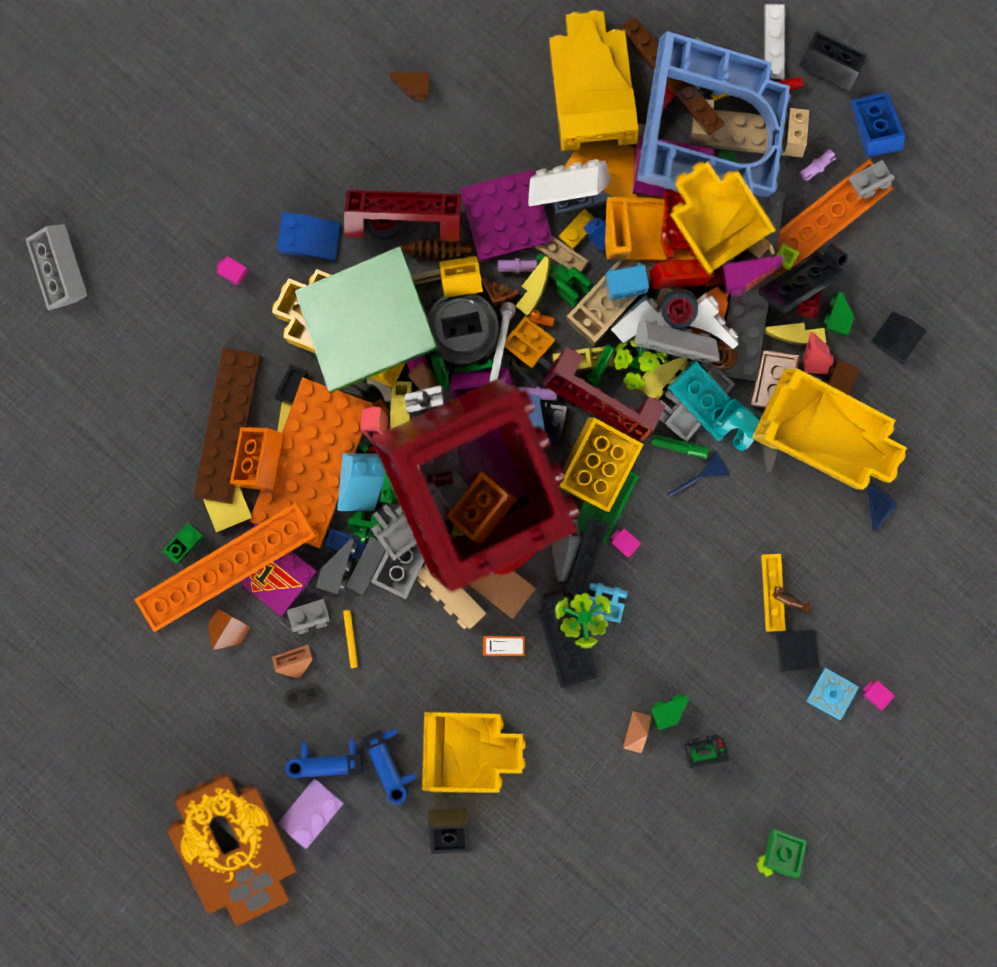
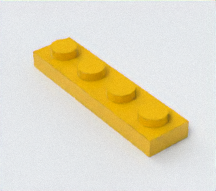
[761,554,786,632]

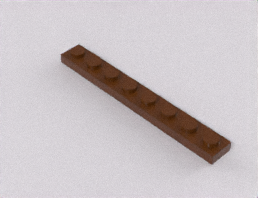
[620,17,724,136]

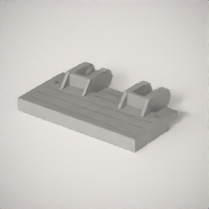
[659,361,735,442]
[371,482,452,560]

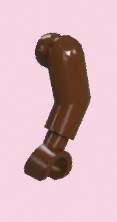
[773,586,811,612]

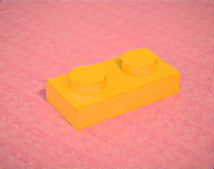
[559,209,595,250]

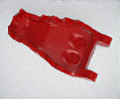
[661,188,695,260]

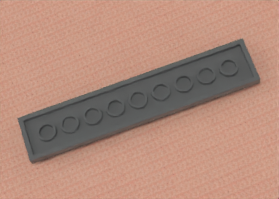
[719,191,785,381]

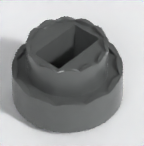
[427,294,499,368]

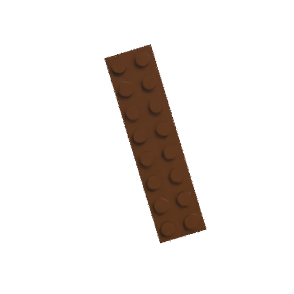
[194,348,261,504]

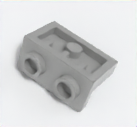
[848,160,895,199]
[287,599,330,635]

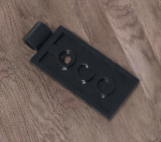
[758,244,848,313]
[538,589,598,688]

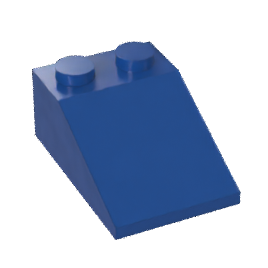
[851,92,905,158]
[277,212,341,261]

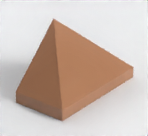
[408,362,439,390]
[272,645,312,679]
[623,711,651,753]

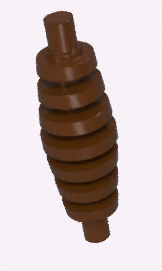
[400,238,471,259]

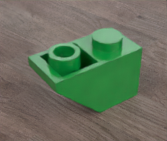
[823,292,854,338]
[162,523,205,564]
[650,693,689,730]

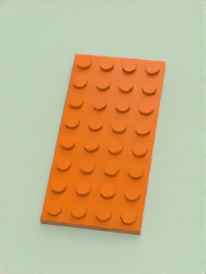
[249,377,374,548]

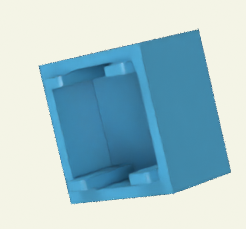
[605,263,649,301]

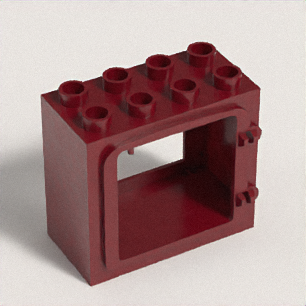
[371,379,579,593]

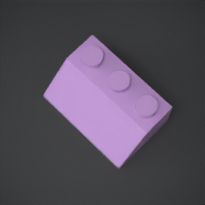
[278,778,345,849]

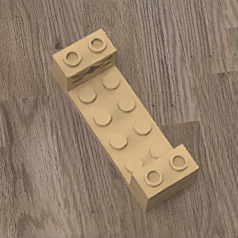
[689,99,809,157]
[566,260,668,346]

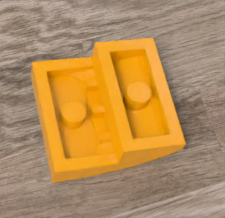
[504,316,555,368]

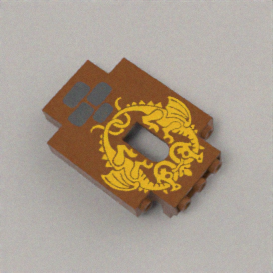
[167,772,297,927]

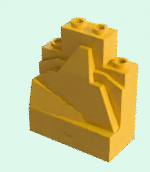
[670,161,775,274]
[422,712,526,792]

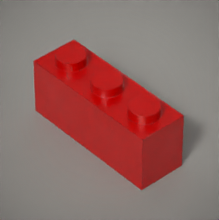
[649,259,714,289]

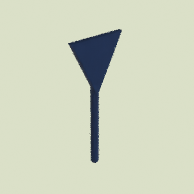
[668,451,730,496]

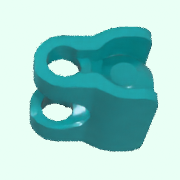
[713,399,760,451]

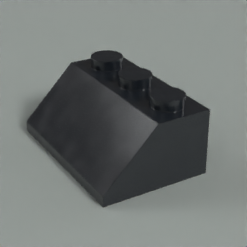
[799,31,867,90]

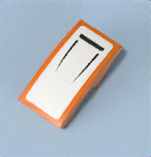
[483,636,524,656]

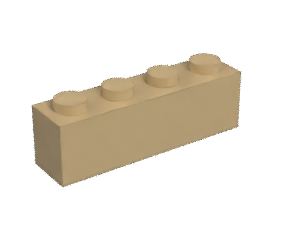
[416,565,486,630]

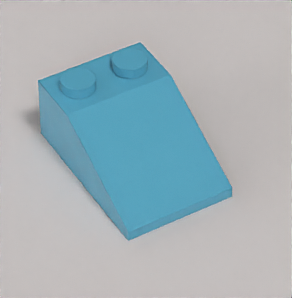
[337,453,385,511]

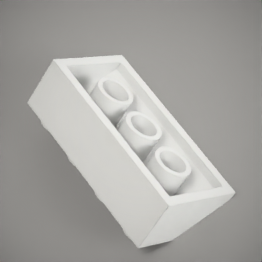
[528,159,612,206]

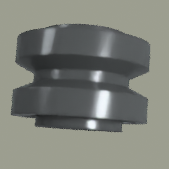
[340,380,370,400]

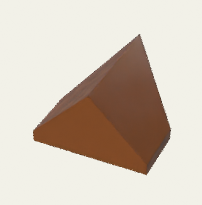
[482,278,519,308]
[208,608,251,650]

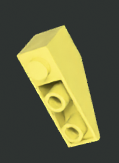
[638,357,689,400]
[390,381,413,429]

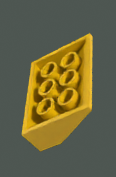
[557,417,644,513]

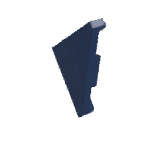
[867,482,897,532]

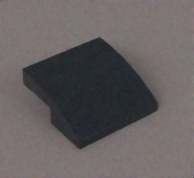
[540,402,570,445]

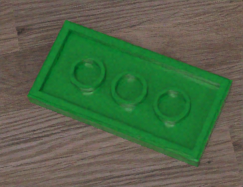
[575,471,639,544]

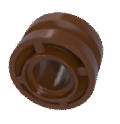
[709,341,738,370]

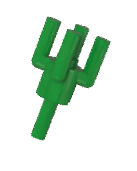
[536,253,593,308]

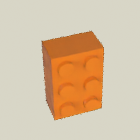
[230,427,284,490]
[446,472,518,544]

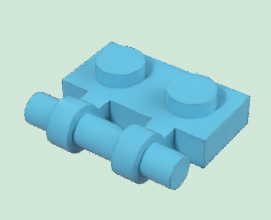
[589,582,628,623]

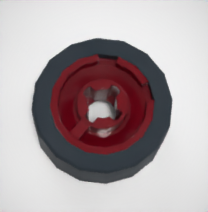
[365,219,402,239]
[661,289,698,328]

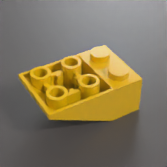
[439,256,483,297]

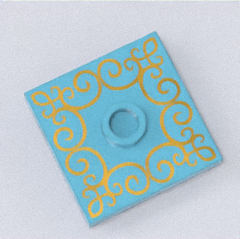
[806,668,859,721]

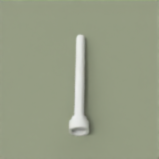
[490,302,516,382]

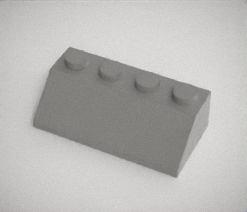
[25,224,87,311]
[634,319,720,363]
[370,543,424,599]

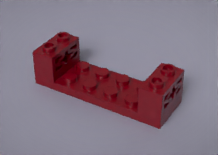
[344,190,461,242]
[542,347,666,443]

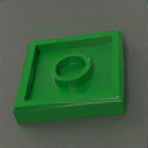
[763,829,807,879]

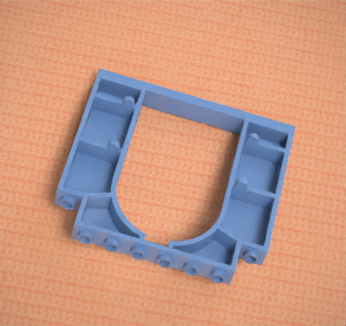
[637,31,791,198]

